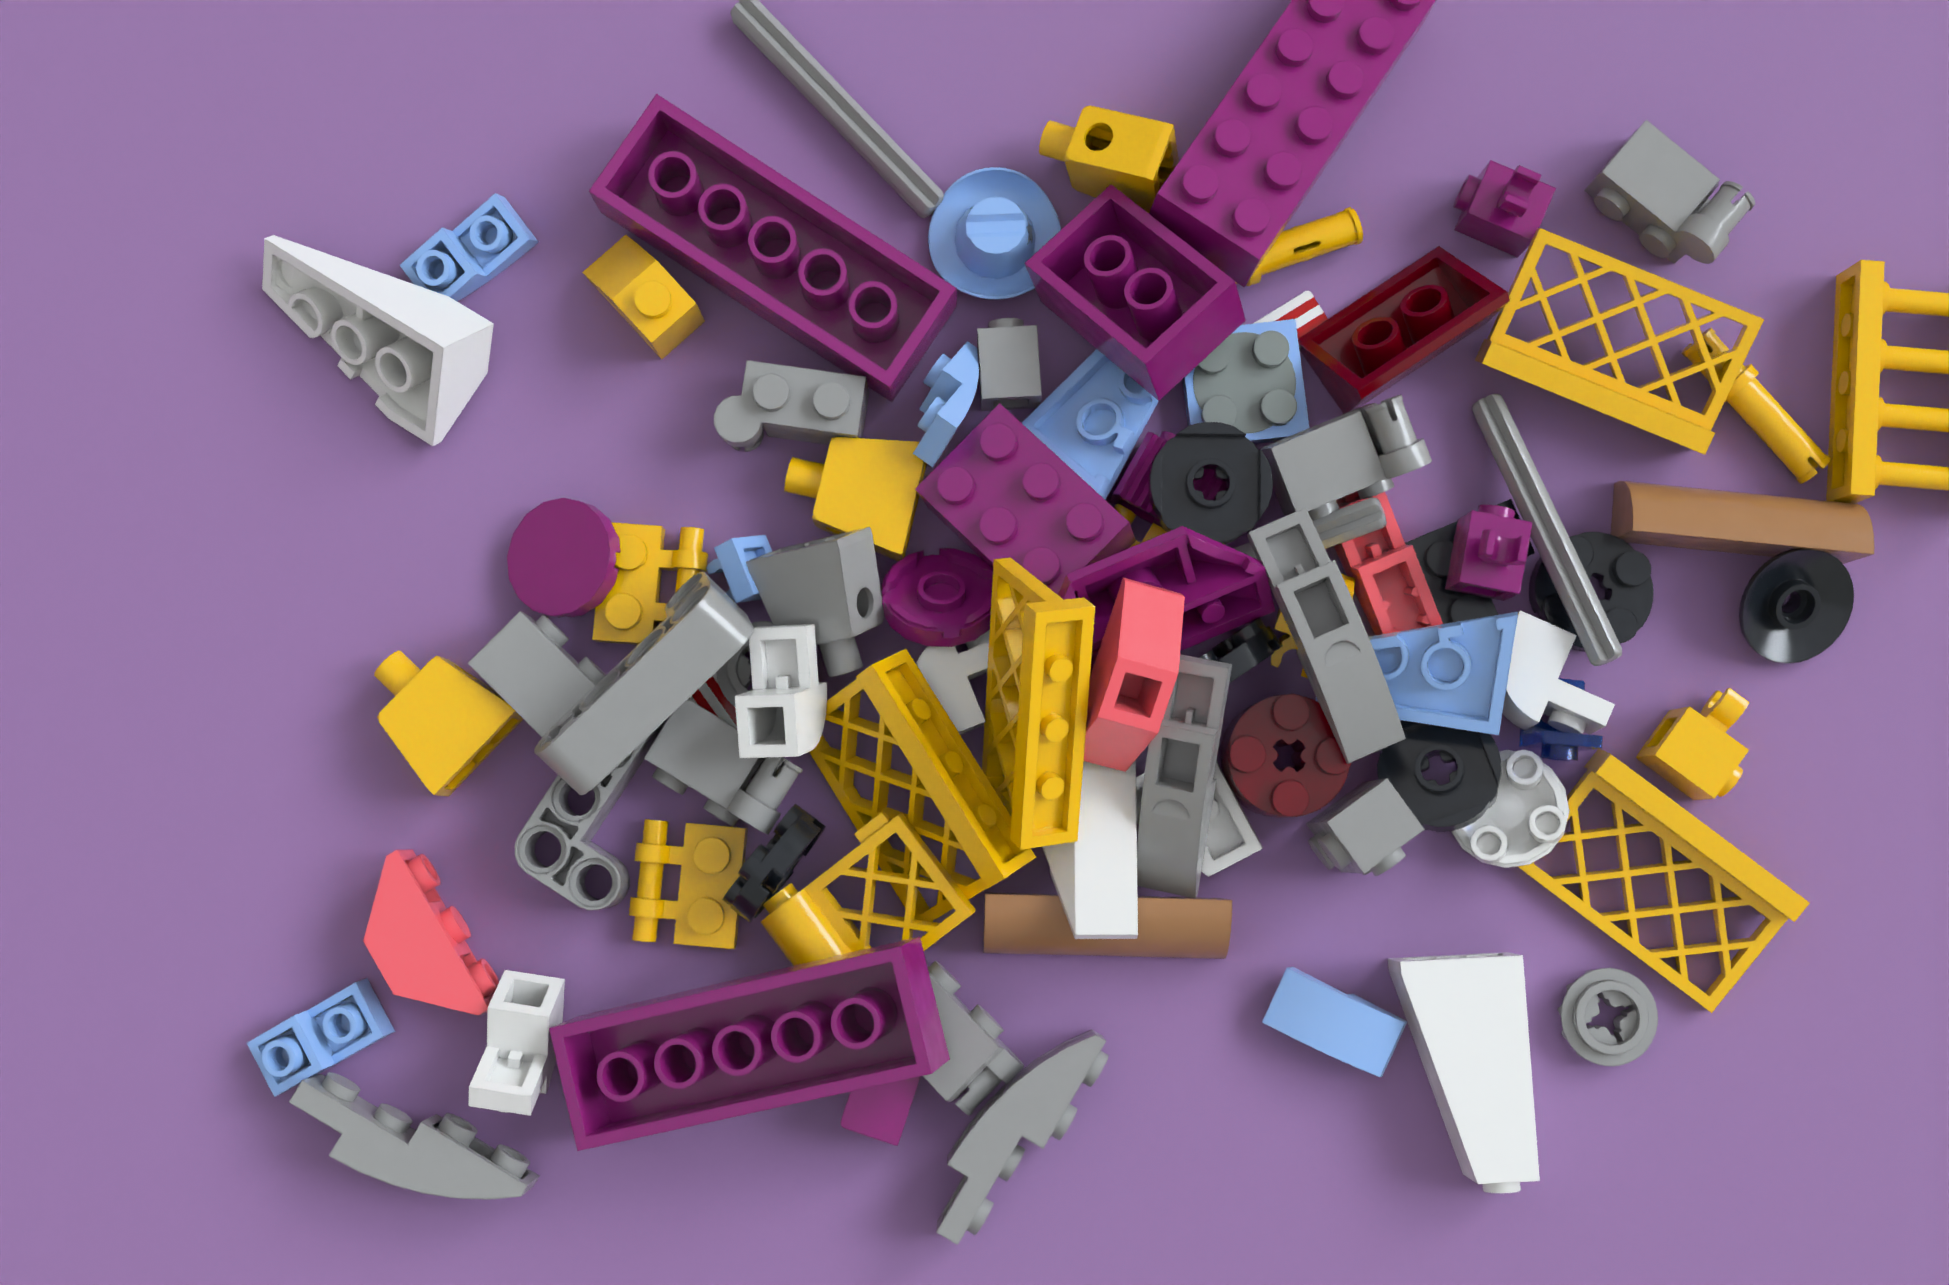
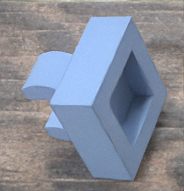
[706,535,772,603]

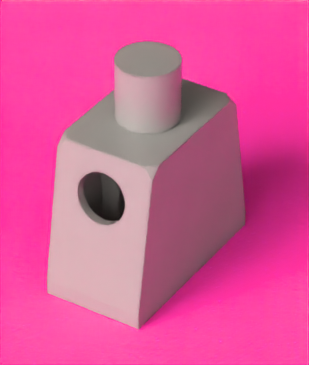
[746,527,884,677]

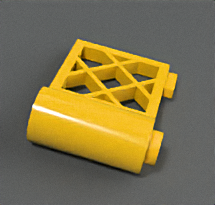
[760,810,976,966]

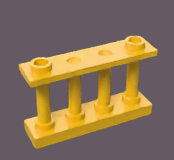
[1826,260,1949,504]

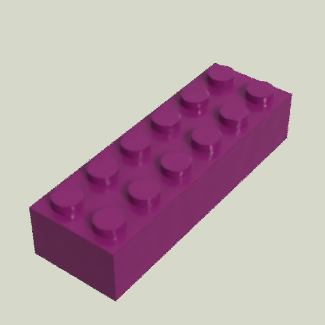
[1149,0,1437,287]
[589,94,957,402]
[549,936,950,1151]

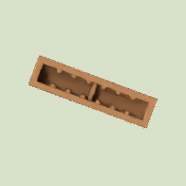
[1611,481,1875,564]
[983,892,1232,959]

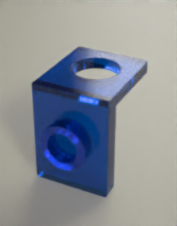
[1519,678,1603,761]

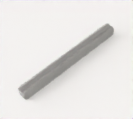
[730,0,944,218]
[1472,394,1622,666]

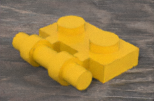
[592,522,708,645]
[629,819,748,949]

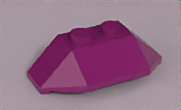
[1058,526,1275,676]

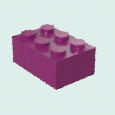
[1024,184,1246,401]
[915,403,1136,595]

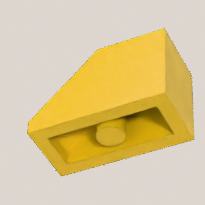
[582,234,705,360]

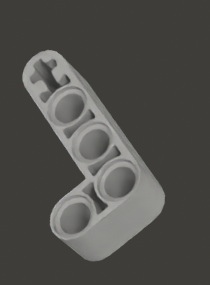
[534,571,753,795]
[515,717,669,910]

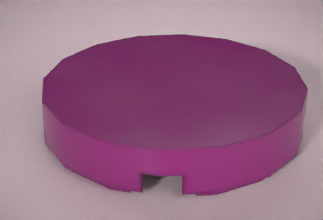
[507,498,620,618]
[882,548,993,647]

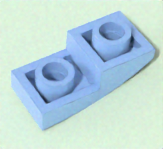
[400,193,539,302]
[913,341,979,467]
[1262,967,1408,1077]
[247,978,395,1097]

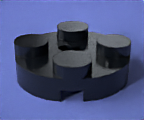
[1148,422,1273,545]
[1529,532,1654,652]
[1199,618,1283,683]
[1377,720,1502,832]
[722,804,826,923]

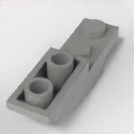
[1247,507,1406,764]
[1137,654,1232,898]
[936,1029,1109,1245]
[289,1072,540,1199]

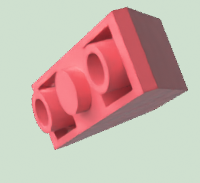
[1084,577,1185,772]
[363,849,499,1016]

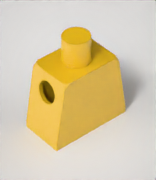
[1039,105,1179,213]
[784,437,927,561]
[374,650,523,797]

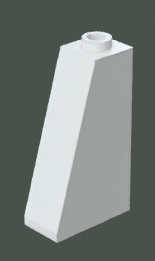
[1388,952,1540,1193]

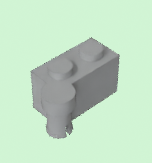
[1584,120,1755,264]
[714,360,869,452]
[1258,394,1432,520]
[644,699,803,835]
[923,960,1024,1116]

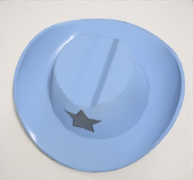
[928,167,1061,300]

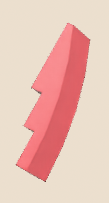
[1334,492,1443,635]

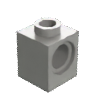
[977,318,1042,411]

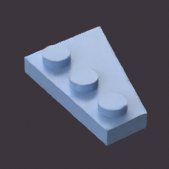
[1022,349,1158,500]
[1315,611,1518,735]

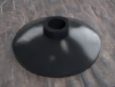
[1739,549,1854,663]

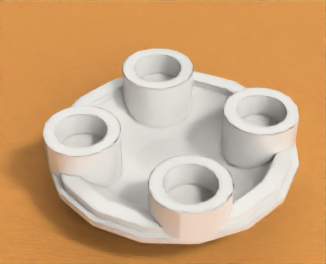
[1451,750,1569,868]

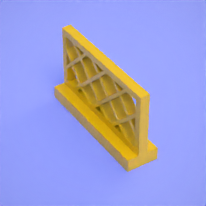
[1475,228,1764,455]
[982,558,1095,850]
[809,649,1036,922]
[1517,749,1810,1013]

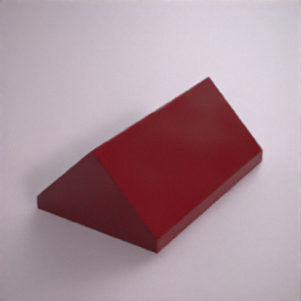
[1298,246,1510,414]

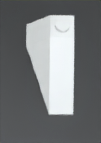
[262,235,494,446]
[1042,760,1138,939]

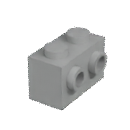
[468,611,606,737]
[1306,778,1425,876]

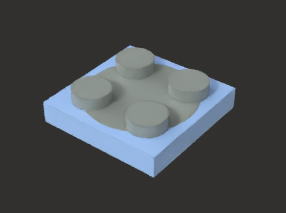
[1182,319,1310,444]

